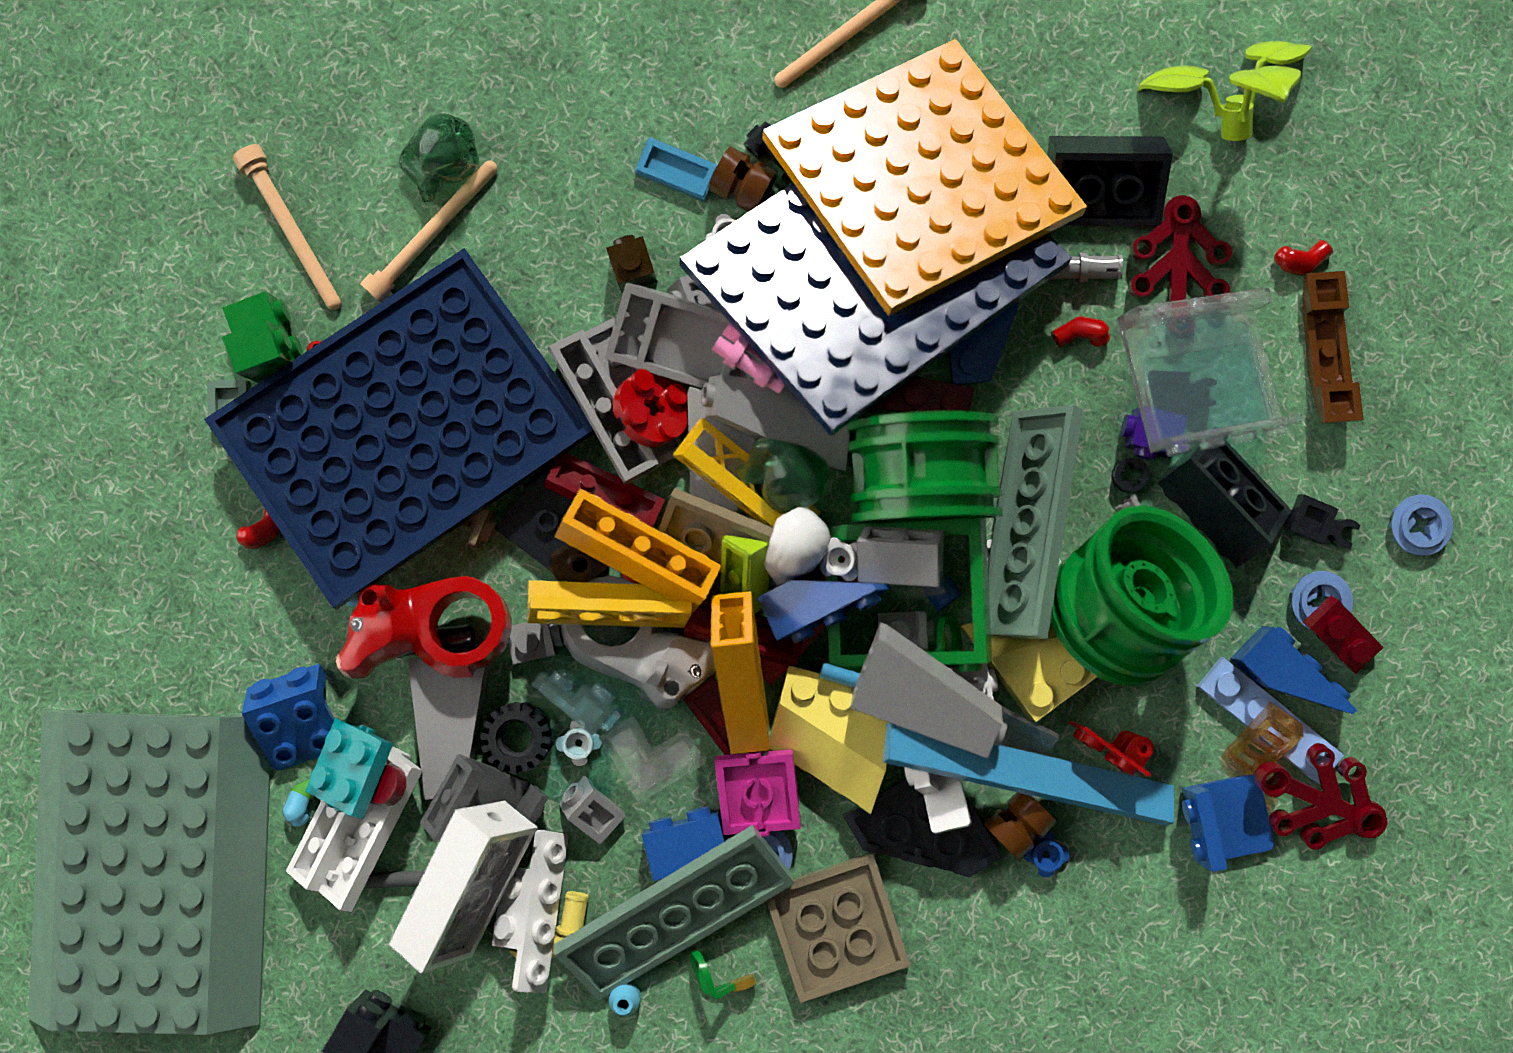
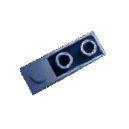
[758,580,891,643]
[1230,626,1357,714]

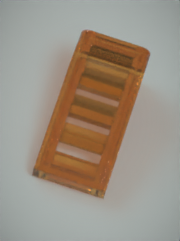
[1221,702,1304,775]

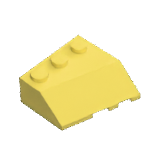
[961,622,1098,722]
[769,666,888,814]

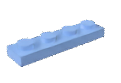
[1197,657,1344,785]

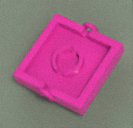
[715,749,801,837]

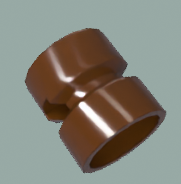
[708,146,778,212]
[984,792,1058,862]

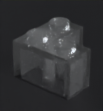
[599,713,707,804]

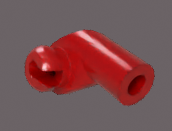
[1274,240,1333,276]
[1051,316,1110,348]
[236,509,280,549]

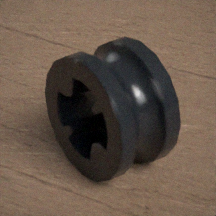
[1111,458,1149,493]

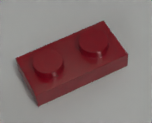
[1303,595,1384,674]

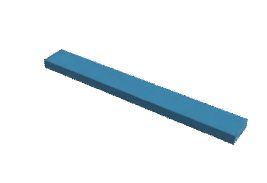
[883,722,1174,826]

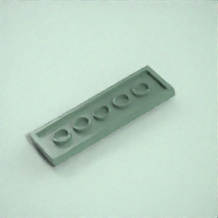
[988,405,1083,639]
[554,825,795,1001]

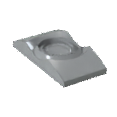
[604,283,765,388]

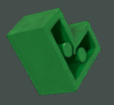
[222,291,304,383]

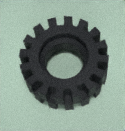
[480,702,554,774]

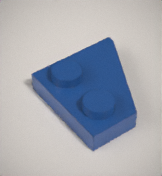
[948,302,1018,385]

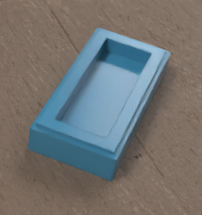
[635,137,717,202]

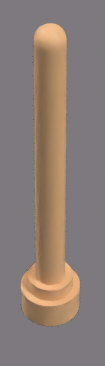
[774,0,901,88]
[232,144,341,310]
[360,161,497,303]

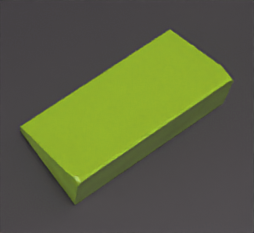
[720,535,769,614]

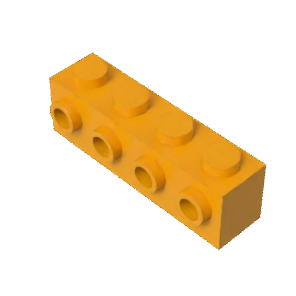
[555,488,722,612]

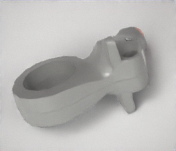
[561,576,716,711]

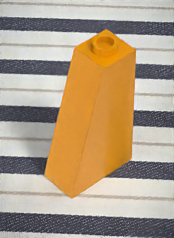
[711,591,770,754]

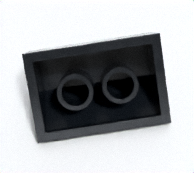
[1047,136,1173,226]
[1157,427,1292,568]

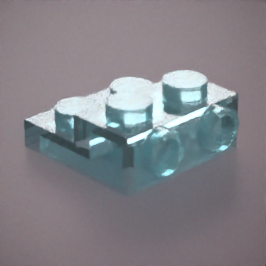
[532,668,625,735]

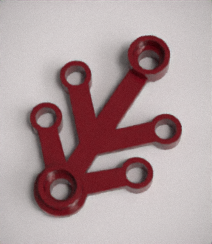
[1128,195,1232,343]
[1255,743,1387,850]

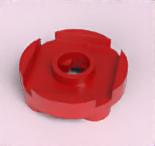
[613,369,688,448]

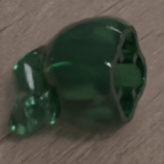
[399,113,480,203]
[735,438,830,514]

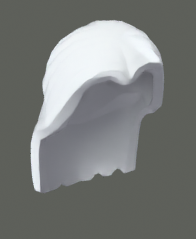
[764,507,830,587]

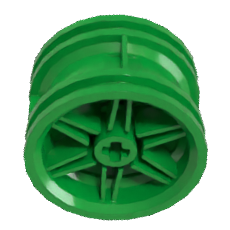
[847,411,1003,524]
[1050,505,1233,687]

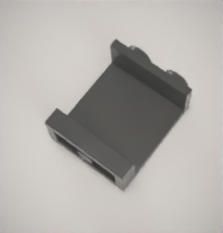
[420,753,549,864]

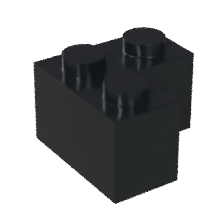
[321,989,432,1053]

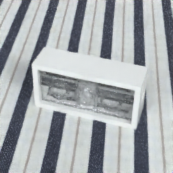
[389,801,537,974]

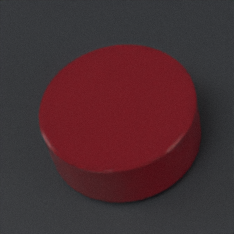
[371,764,407,806]

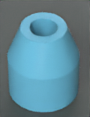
[609,982,641,1017]

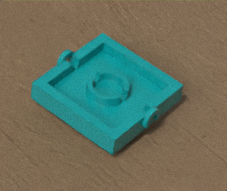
[305,718,393,819]

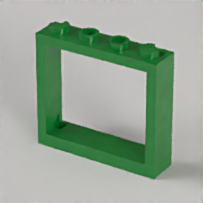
[826,518,992,673]

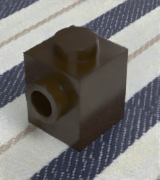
[606,235,657,293]
[549,543,609,582]

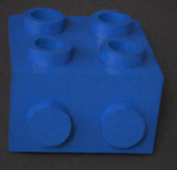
[241,663,335,770]
[1182,774,1274,872]

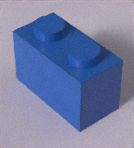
[642,807,726,881]

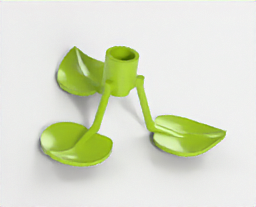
[1138,41,1312,141]

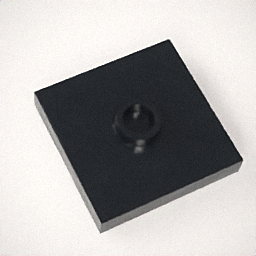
[494,469,573,572]

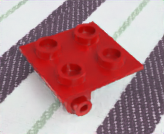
[1068,720,1154,777]

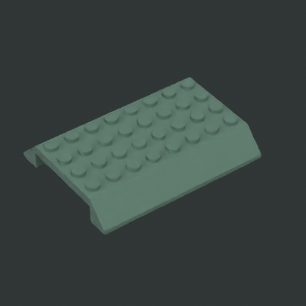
[28,709,271,1035]

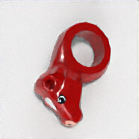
[336,576,512,679]

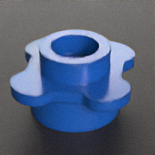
[1024,832,1069,878]

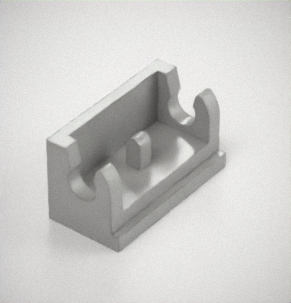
[857,526,944,587]

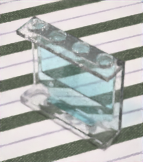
[1117,288,1304,457]

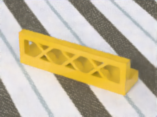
[673,418,821,528]
[527,581,692,628]

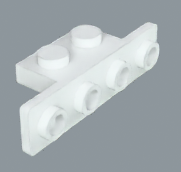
[904,767,971,833]
[492,830,568,993]

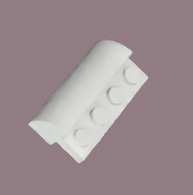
[286,746,423,912]

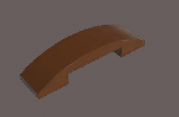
[1302,271,1364,424]

